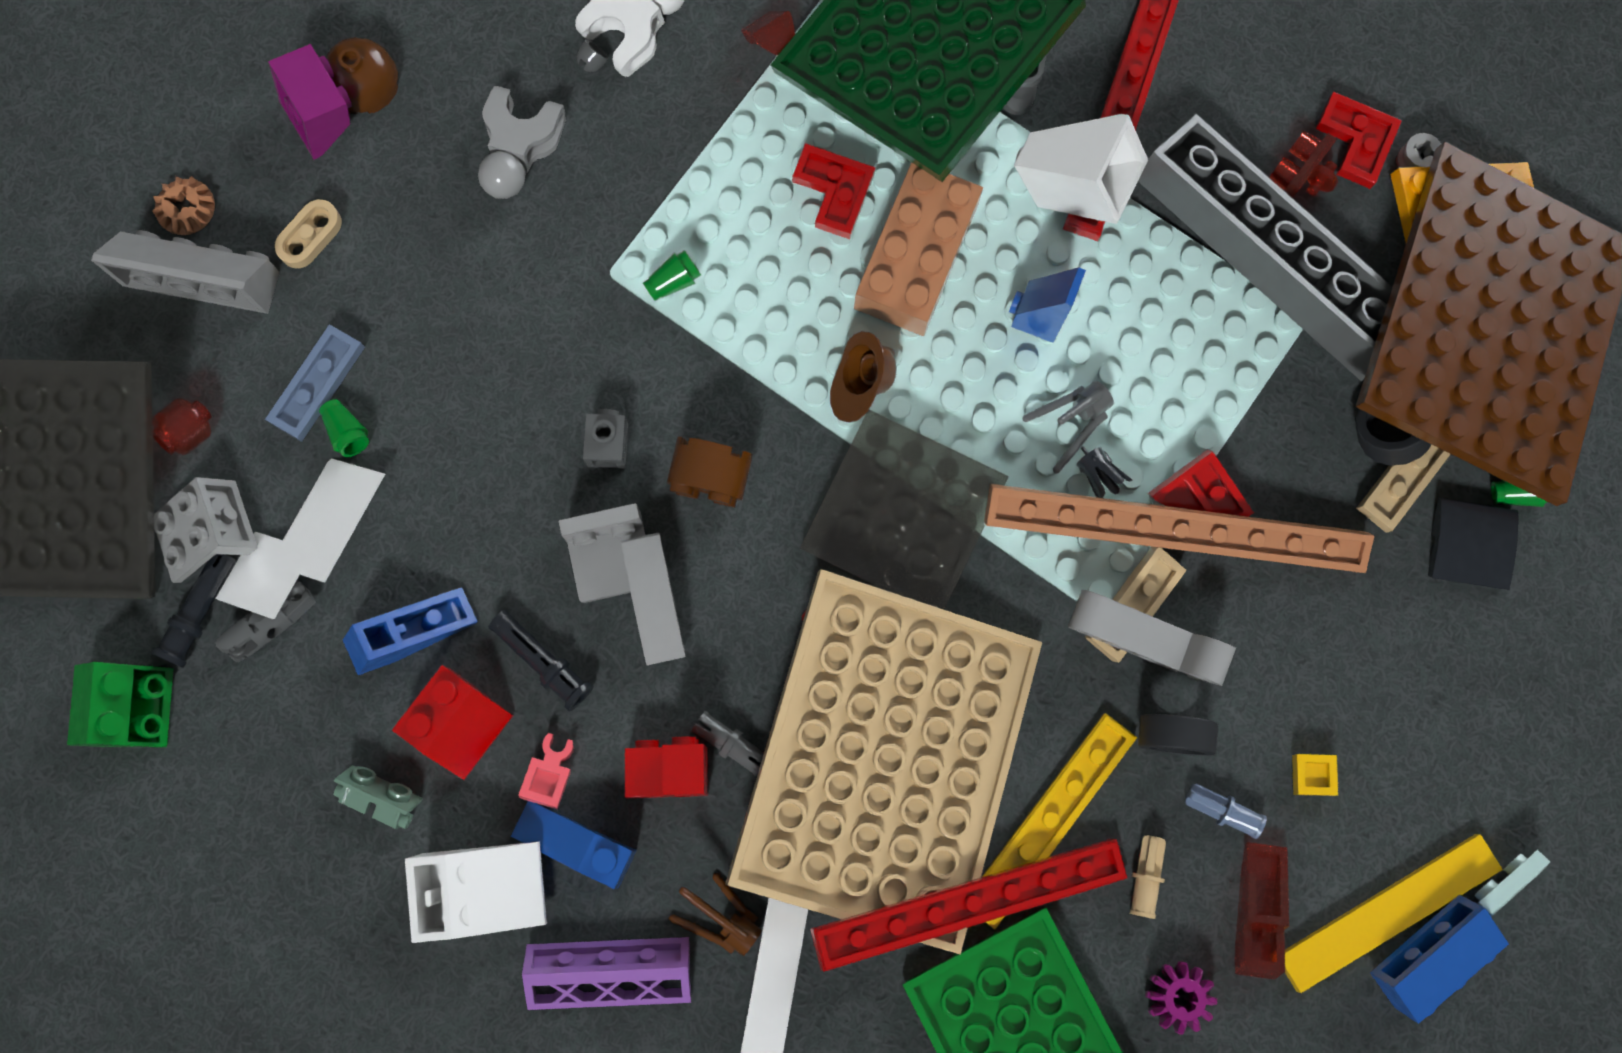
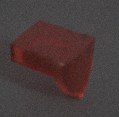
[741,11,795,56]

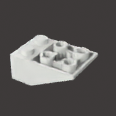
[405,842,547,943]

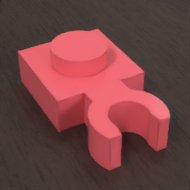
[518,733,574,810]

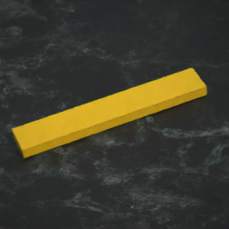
[982,713,1137,929]
[1275,834,1503,993]

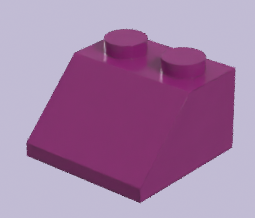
[268,44,352,160]

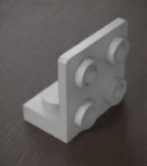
[152,477,258,583]
[559,503,646,603]

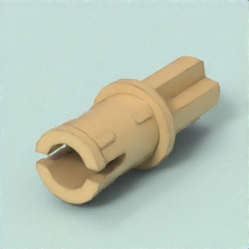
[1129,835,1166,919]

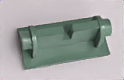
[333,765,423,830]

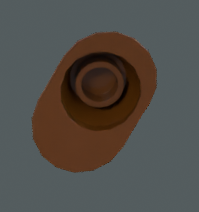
[830,331,897,423]

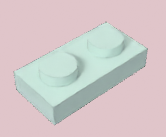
[1474,850,1550,917]

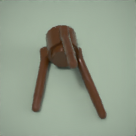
[669,873,763,956]

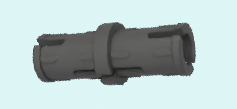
[691,711,764,777]

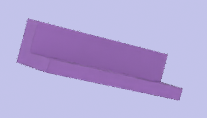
[522,937,691,1010]

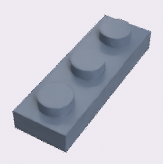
[265,324,365,442]

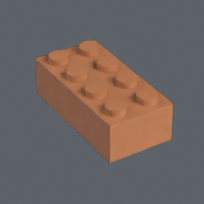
[854,162,983,336]

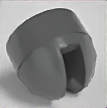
[576,39,609,73]

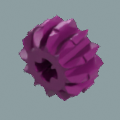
[1145,961,1218,1035]

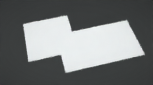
[215,458,385,619]

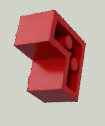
[625,736,708,798]

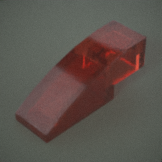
[1235,842,1289,980]

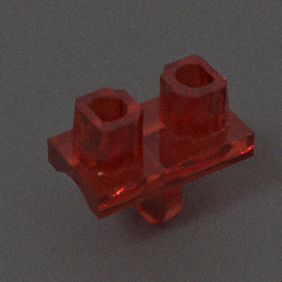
[1269,131,1338,198]

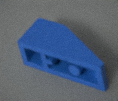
[1009,267,1086,343]
[343,587,478,675]
[511,801,637,889]

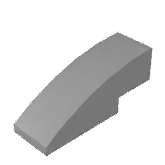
[621,533,685,665]

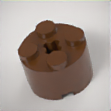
[666,437,753,508]

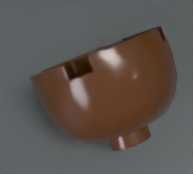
[326,37,398,114]

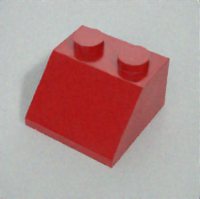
[392,665,513,780]

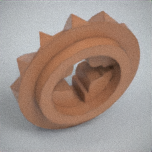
[153,176,215,235]

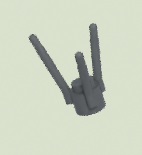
[1022,381,1114,474]

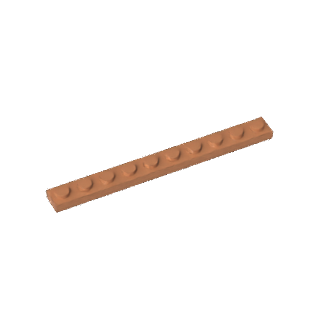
[984,484,1374,573]

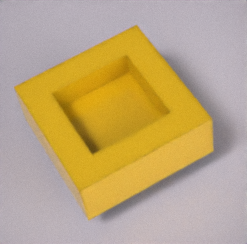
[1292,754,1338,796]

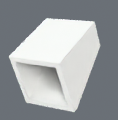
[1014,114,1148,224]

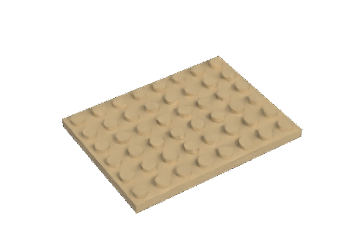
[725,569,1042,955]

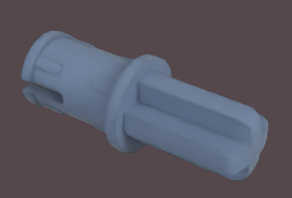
[1185,784,1267,839]

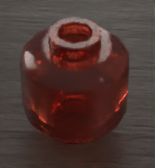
[150,398,212,455]

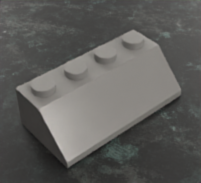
[91,230,279,314]

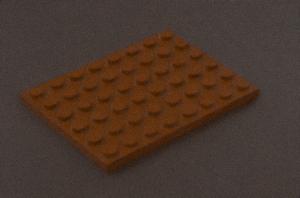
[1356,142,1622,506]

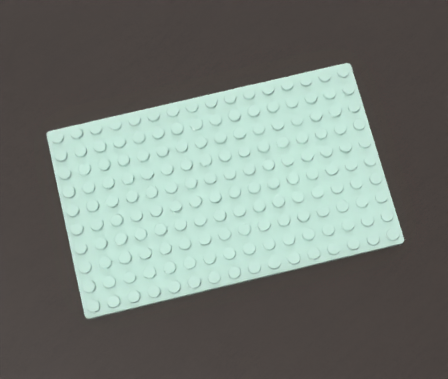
[610,0,1303,601]

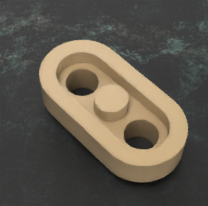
[275,200,342,268]

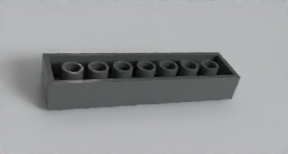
[1138,114,1393,381]

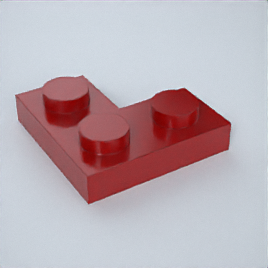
[1316,92,1402,189]
[792,143,876,240]

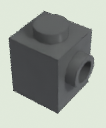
[583,409,629,469]

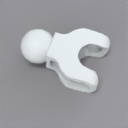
[575,0,685,77]

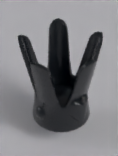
[1076,446,1133,498]

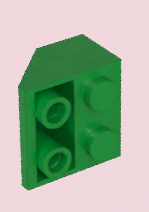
[67,662,174,747]

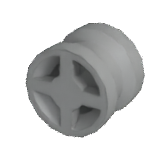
[1396,133,1441,168]

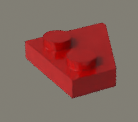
[1147,449,1254,517]

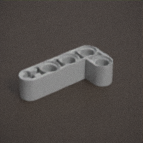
[1068,590,1236,686]

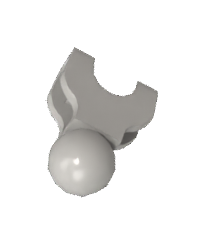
[478,86,566,199]

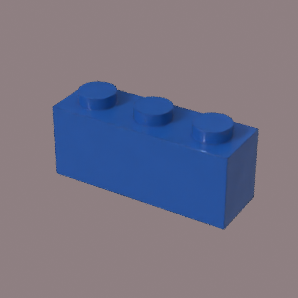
[1370,895,1509,1024]

